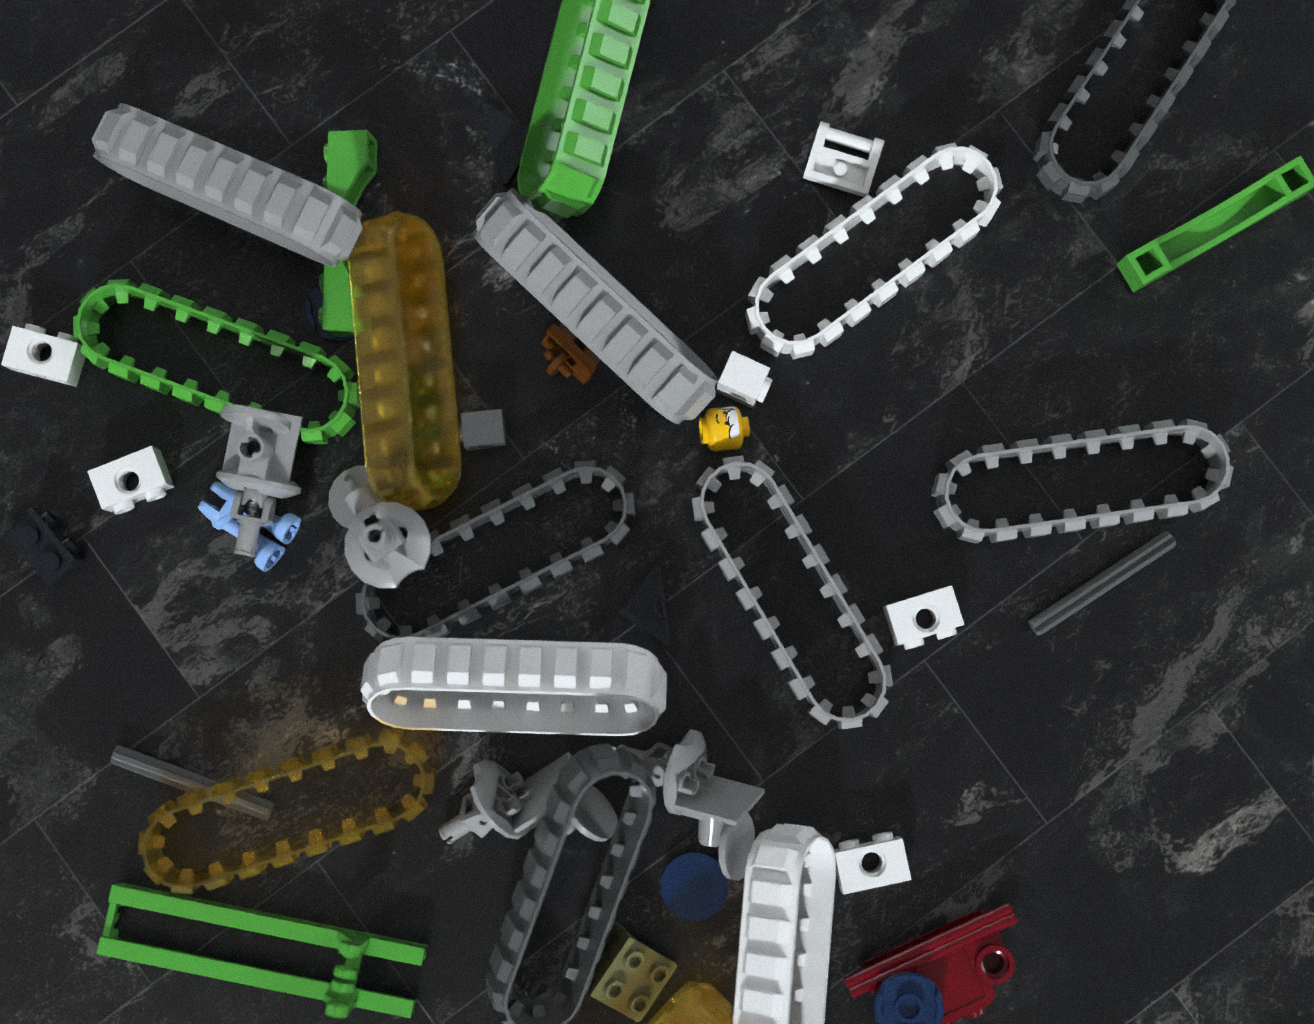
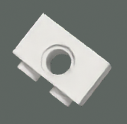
[1,323,86,387]
[716,351,773,409]
[87,446,174,514]
[882,585,965,650]
[834,832,912,895]

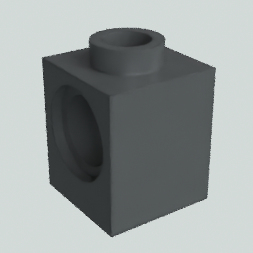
[456,409,507,451]

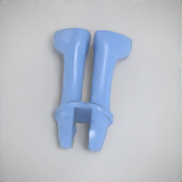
[198,481,301,572]

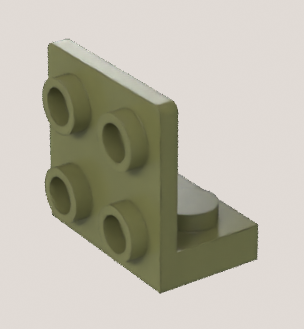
[587,921,677,1022]

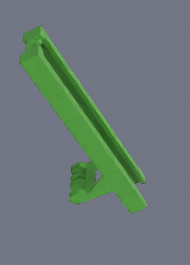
[97,882,428,1018]

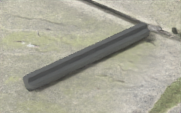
[1028,531,1176,635]
[111,745,275,821]

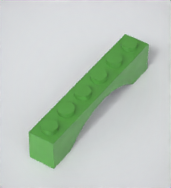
[318,129,377,337]
[1116,156,1314,293]

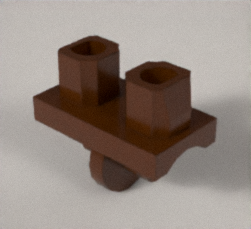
[541,324,601,385]

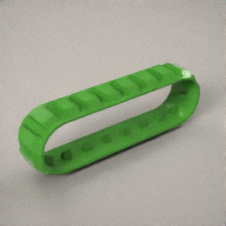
[517,0,651,219]
[73,279,362,445]

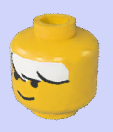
[699,406,750,452]

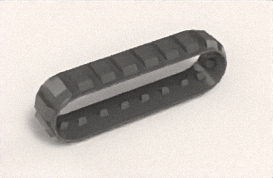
[1033,0,1237,203]
[355,460,635,643]
[486,743,656,1024]

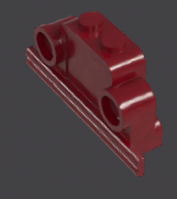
[843,902,1018,1024]

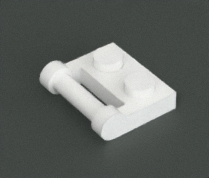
[803,121,884,197]

